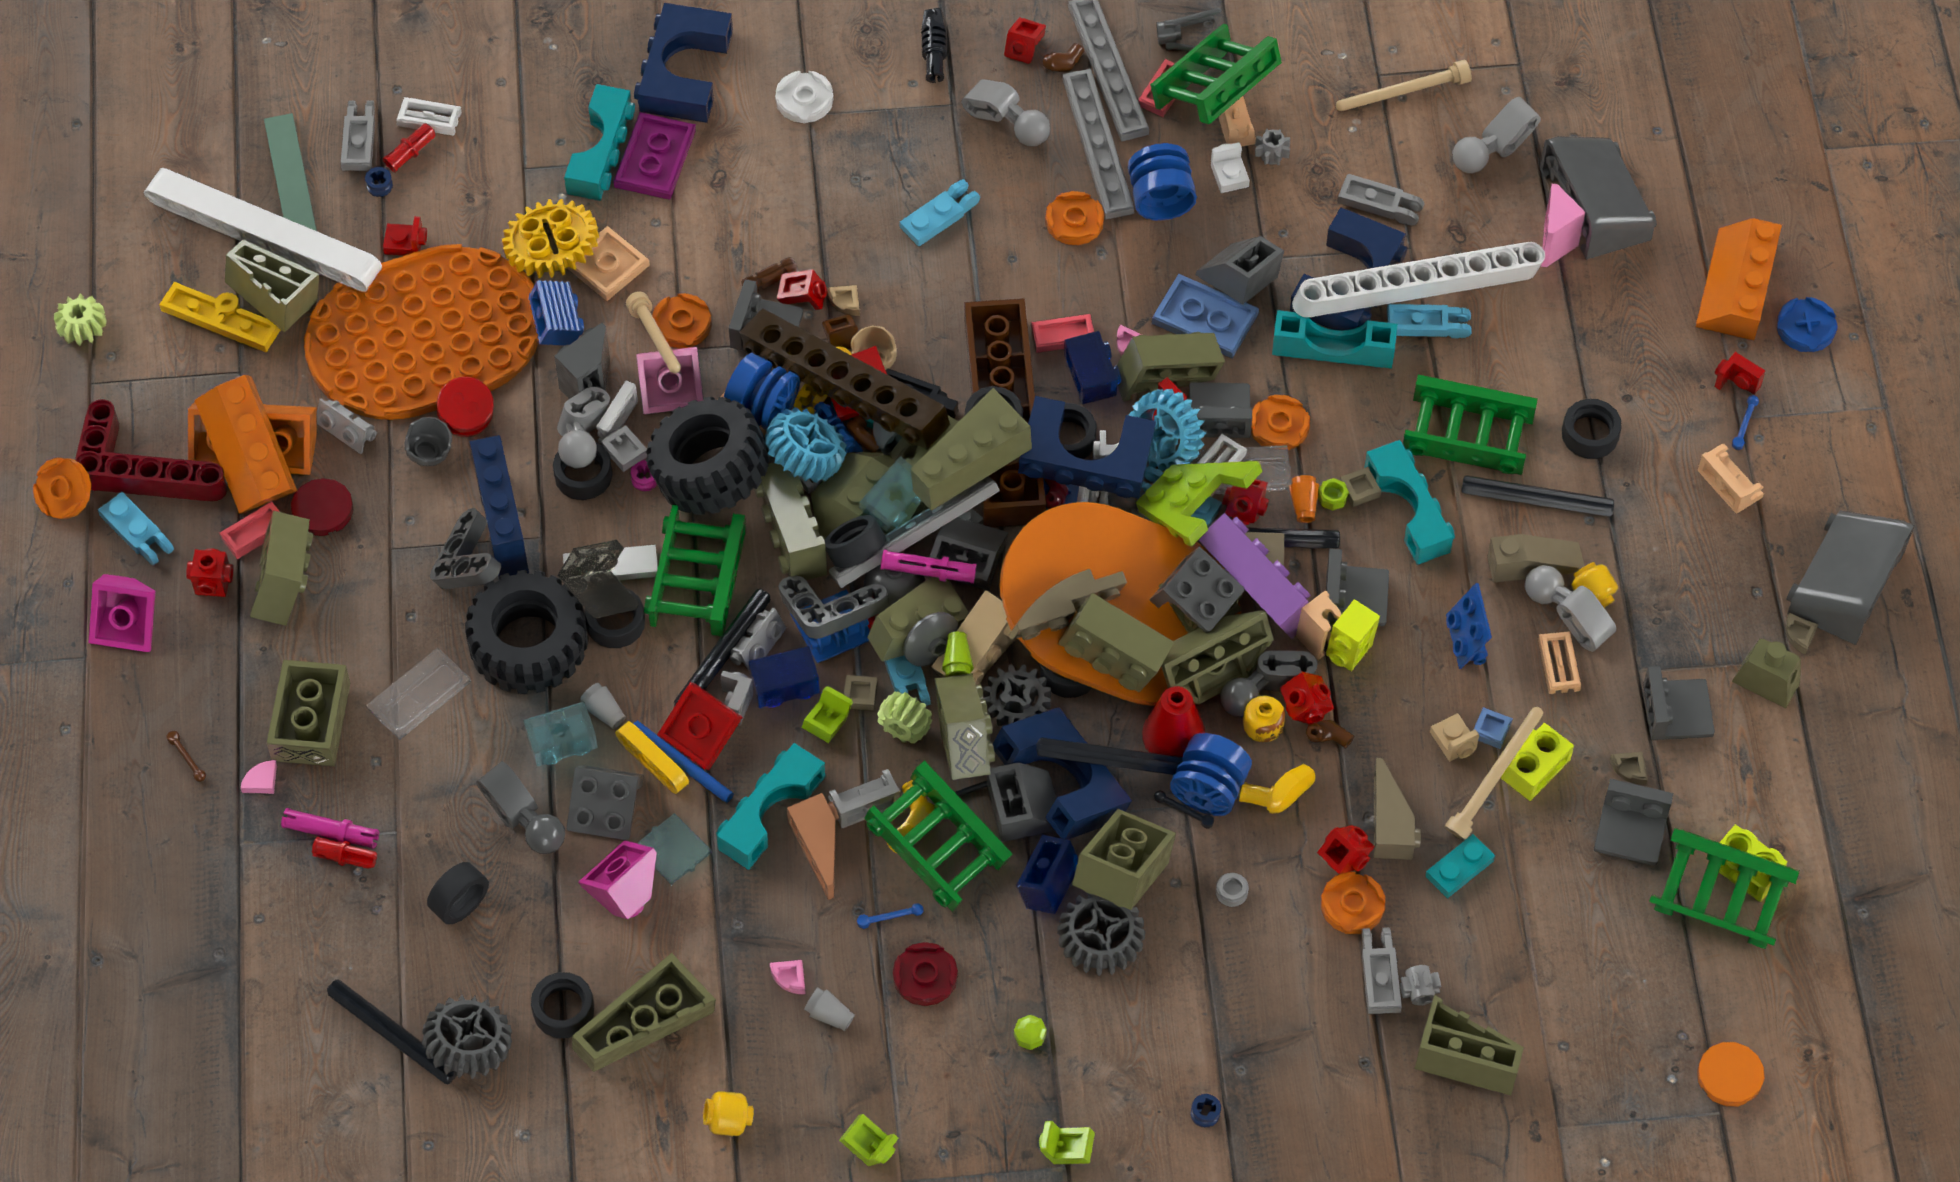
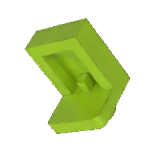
[801,686,853,743]
[839,1114,899,1167]
[1039,1121,1095,1164]

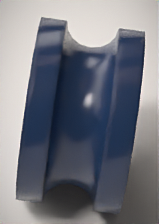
[365,167,393,197]
[1190,1094,1221,1127]

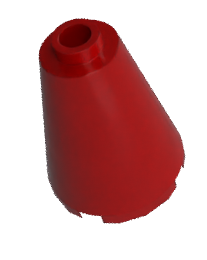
[1142,686,1206,757]

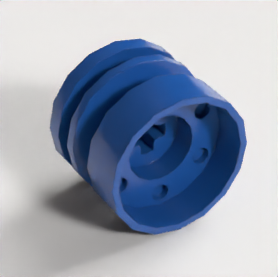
[1128,143,1197,221]
[724,353,800,430]
[1170,733,1252,816]

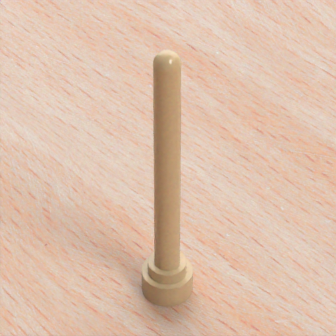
[1336,59,1472,111]
[626,292,681,373]
[1444,707,1543,841]

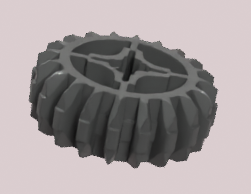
[1057,893,1145,976]
[422,994,512,1080]

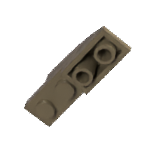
[1009,569,1127,640]

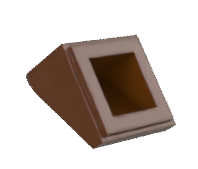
[822,314,858,349]

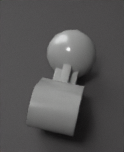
[961,79,1050,146]
[1452,97,1541,173]
[557,387,610,468]
[1524,565,1617,652]

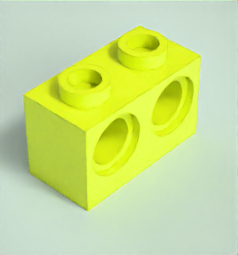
[1326,599,1380,672]
[1501,722,1574,801]
[1719,824,1788,902]

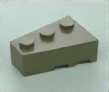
[1113,332,1225,402]

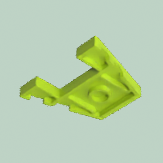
[1136,461,1263,547]

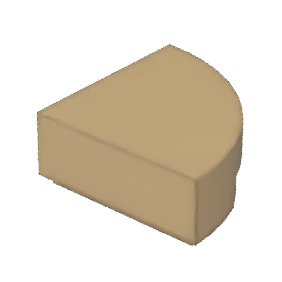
[827,285,860,316]

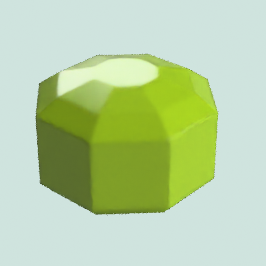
[1318,478,1349,511]
[1014,1015,1047,1050]

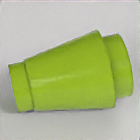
[942,631,974,677]

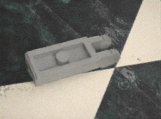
[341,100,375,171]
[1337,174,1425,226]
[1362,927,1402,1014]

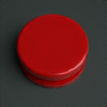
[437,377,494,437]

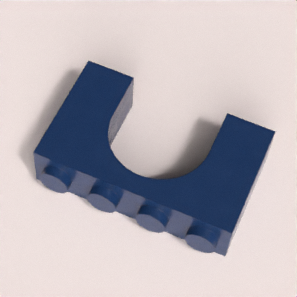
[634,3,733,123]
[1290,207,1408,331]
[1018,396,1156,499]
[470,435,529,580]
[993,707,1132,841]

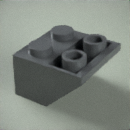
[1196,236,1284,305]
[554,322,610,399]
[930,517,1008,591]
[987,763,1056,842]

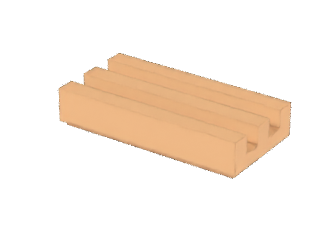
[1538,631,1581,694]

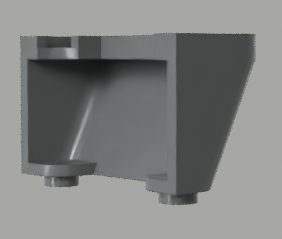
[1540,136,1657,260]
[1786,510,1915,645]

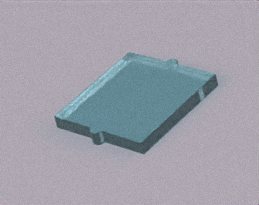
[637,813,712,885]

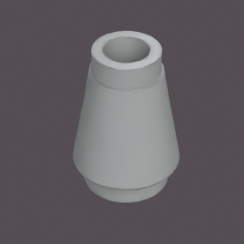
[580,683,626,729]
[804,988,855,1031]

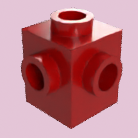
[1222,479,1269,525]
[186,548,234,597]
[1280,671,1334,724]
[1317,825,1375,874]

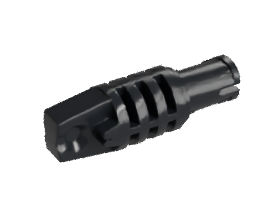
[921,7,947,83]

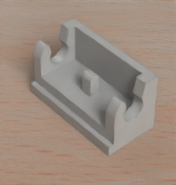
[828,769,900,828]

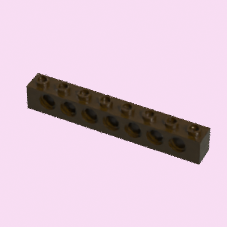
[739,308,951,450]

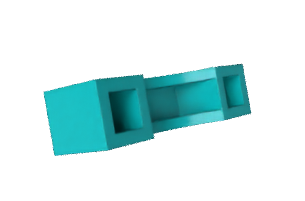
[564,84,635,201]
[1272,310,1398,369]
[1364,440,1455,565]
[716,743,826,870]

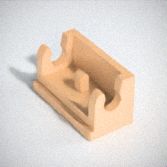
[1219,96,1256,147]
[1698,444,1764,514]
[1296,590,1341,660]

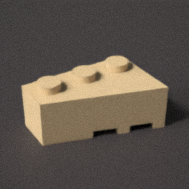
[932,590,1015,685]

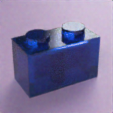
[1064,331,1121,405]
[748,646,820,708]
[1016,835,1079,914]

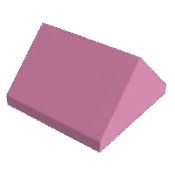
[1541,184,1586,267]
[636,347,703,414]

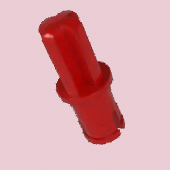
[383,123,436,173]
[312,836,377,869]

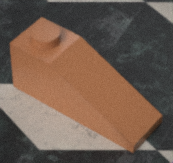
[787,793,839,900]

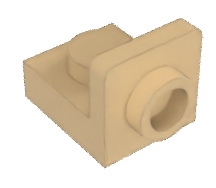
[1430,713,1479,762]

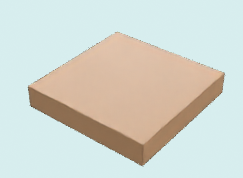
[567,226,650,301]

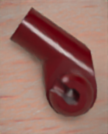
[1043,478,1068,509]

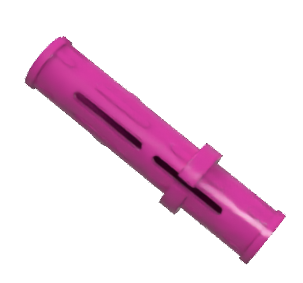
[881,550,977,584]
[281,808,379,849]

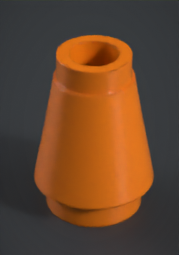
[1289,475,1319,523]

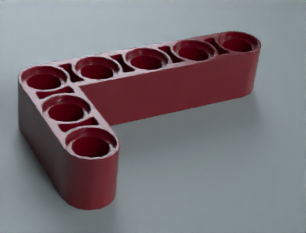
[75,399,228,502]

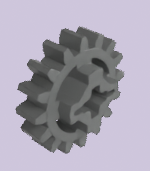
[983,665,1051,727]

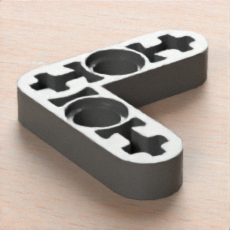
[430,508,501,589]
[778,575,890,639]

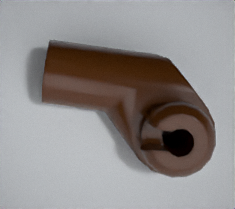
[846,416,879,452]

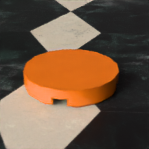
[1045,191,1104,245]
[652,293,712,349]
[1251,395,1310,451]
[33,457,91,519]
[1321,872,1385,934]
[1697,1042,1765,1107]

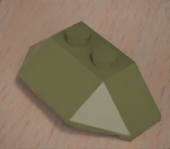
[811,452,904,541]
[1161,610,1274,704]

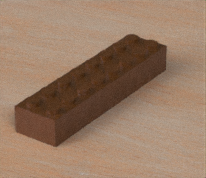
[964,298,1046,527]

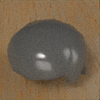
[404,417,452,466]

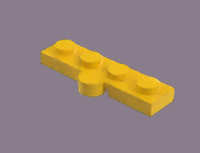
[159,282,280,353]

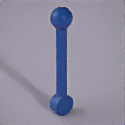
[1732,395,1759,450]
[857,903,924,929]

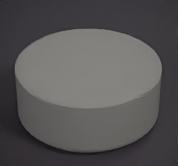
[1216,873,1249,907]

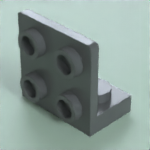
[729,279,803,351]
[1189,382,1252,438]
[1149,546,1244,633]
[1326,549,1389,626]
[1643,666,1715,740]
[566,765,644,840]
[1594,779,1674,866]

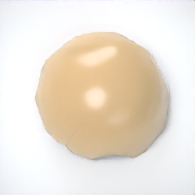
[851,325,897,370]

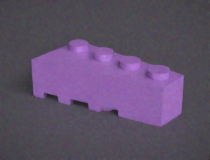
[1199,513,1311,639]

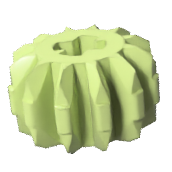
[54,293,107,346]
[877,691,932,744]

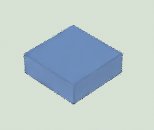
[1473,707,1513,749]

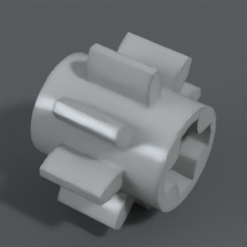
[1255,129,1290,165]
[1400,965,1442,1005]

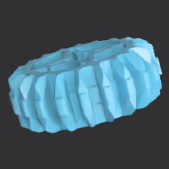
[1129,389,1206,471]
[765,407,847,483]

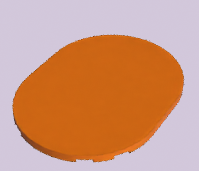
[304,244,539,420]
[1000,502,1241,706]

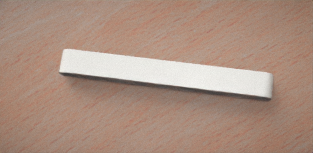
[144,168,382,292]
[1292,242,1545,317]

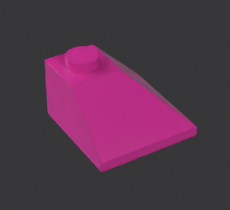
[89,574,155,652]
[578,840,657,919]

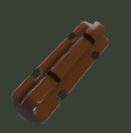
[741,257,798,292]

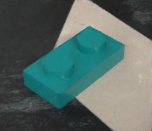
[1425,834,1495,899]

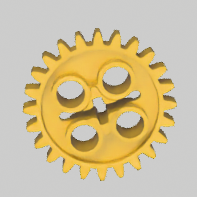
[502,199,599,278]

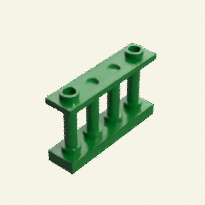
[1150,23,1282,124]
[1403,374,1538,475]
[644,505,746,636]
[864,760,1013,912]
[1649,827,1800,949]

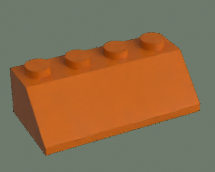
[1695,218,1782,340]
[194,374,297,514]
[188,402,317,475]

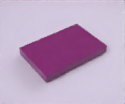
[613,112,696,200]

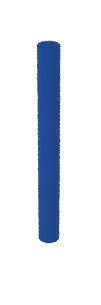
[633,721,734,803]

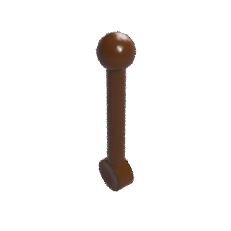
[167,731,206,782]

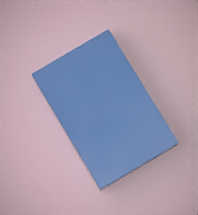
[1152,274,1259,358]

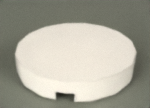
[775,71,834,123]

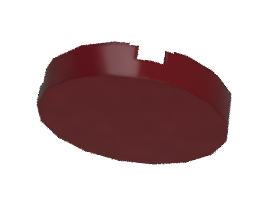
[291,478,354,536]
[893,942,958,1006]

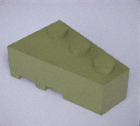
[225,240,319,333]
[250,510,313,626]
[867,577,969,662]
[1415,995,1524,1096]

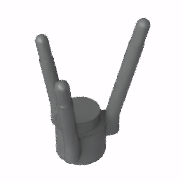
[1156,8,1222,52]

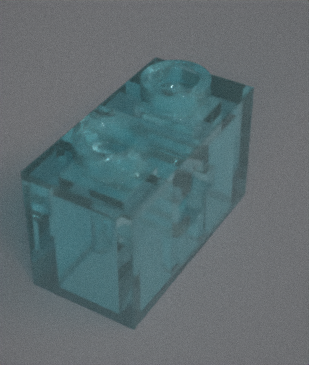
[859,456,922,532]
[523,702,598,767]

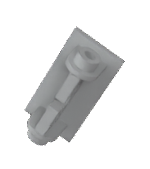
[317,398,377,454]
[730,608,786,674]

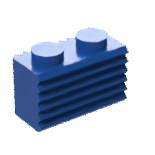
[528,280,584,345]

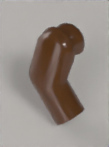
[1042,43,1084,72]
[1306,720,1354,749]

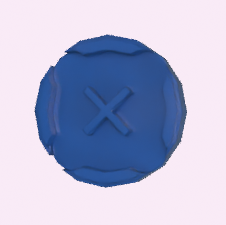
[1777,297,1837,352]

